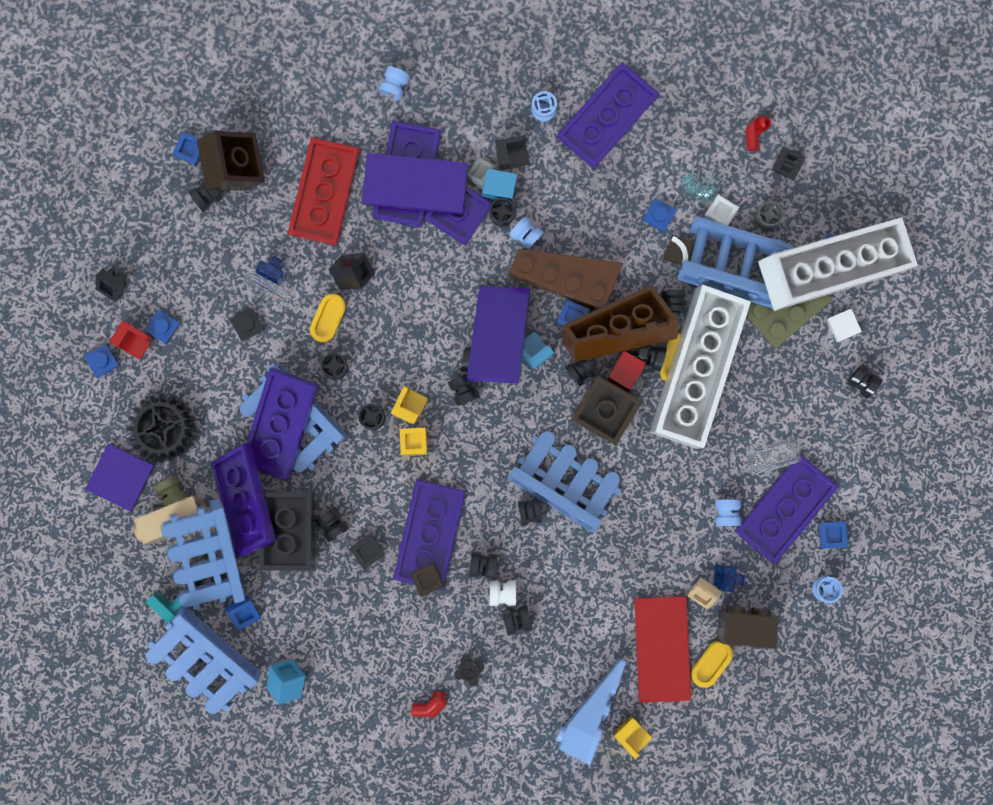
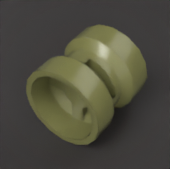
[153,475,188,507]

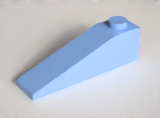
[556,658,626,765]

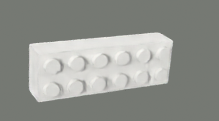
[758,217,918,311]
[649,285,751,449]

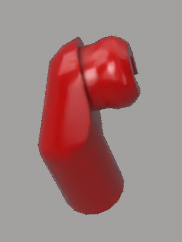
[745,116,771,151]
[411,691,447,718]

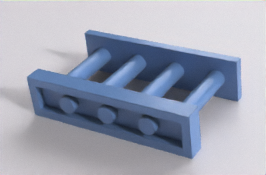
[676,216,793,308]

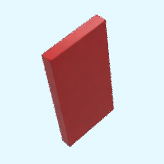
[287,137,360,246]
[634,596,691,703]

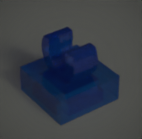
[255,256,283,291]
[713,564,745,592]

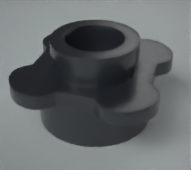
[455,656,484,686]

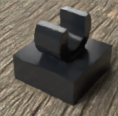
[771,147,806,181]
[95,267,127,302]

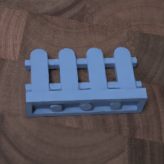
[240,363,349,472]
[507,431,621,533]
[161,498,245,610]
[146,606,261,714]

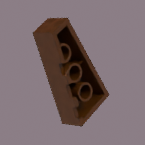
[509,249,623,311]
[562,285,678,362]

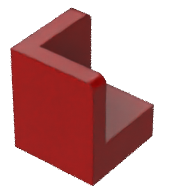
[109,320,153,359]
[608,351,645,391]

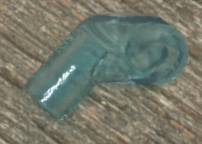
[680,174,717,202]

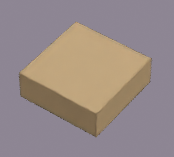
[687,578,722,609]

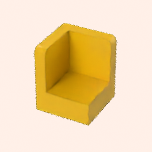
[391,386,428,426]
[400,428,428,456]
[612,716,651,759]

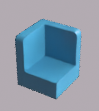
[482,169,517,202]
[523,332,554,371]
[266,658,305,705]

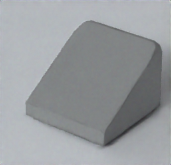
[467,157,500,190]

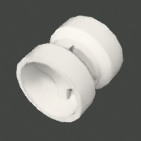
[490,580,516,606]

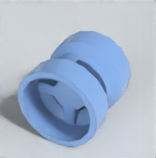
[378,66,410,101]
[532,91,557,122]
[509,216,545,250]
[715,500,741,526]
[812,576,843,603]

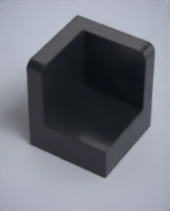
[495,135,529,170]
[328,253,375,290]

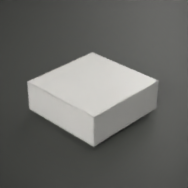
[704,194,740,226]
[827,309,862,342]

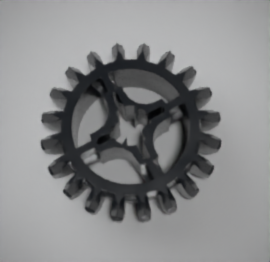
[127,394,197,463]

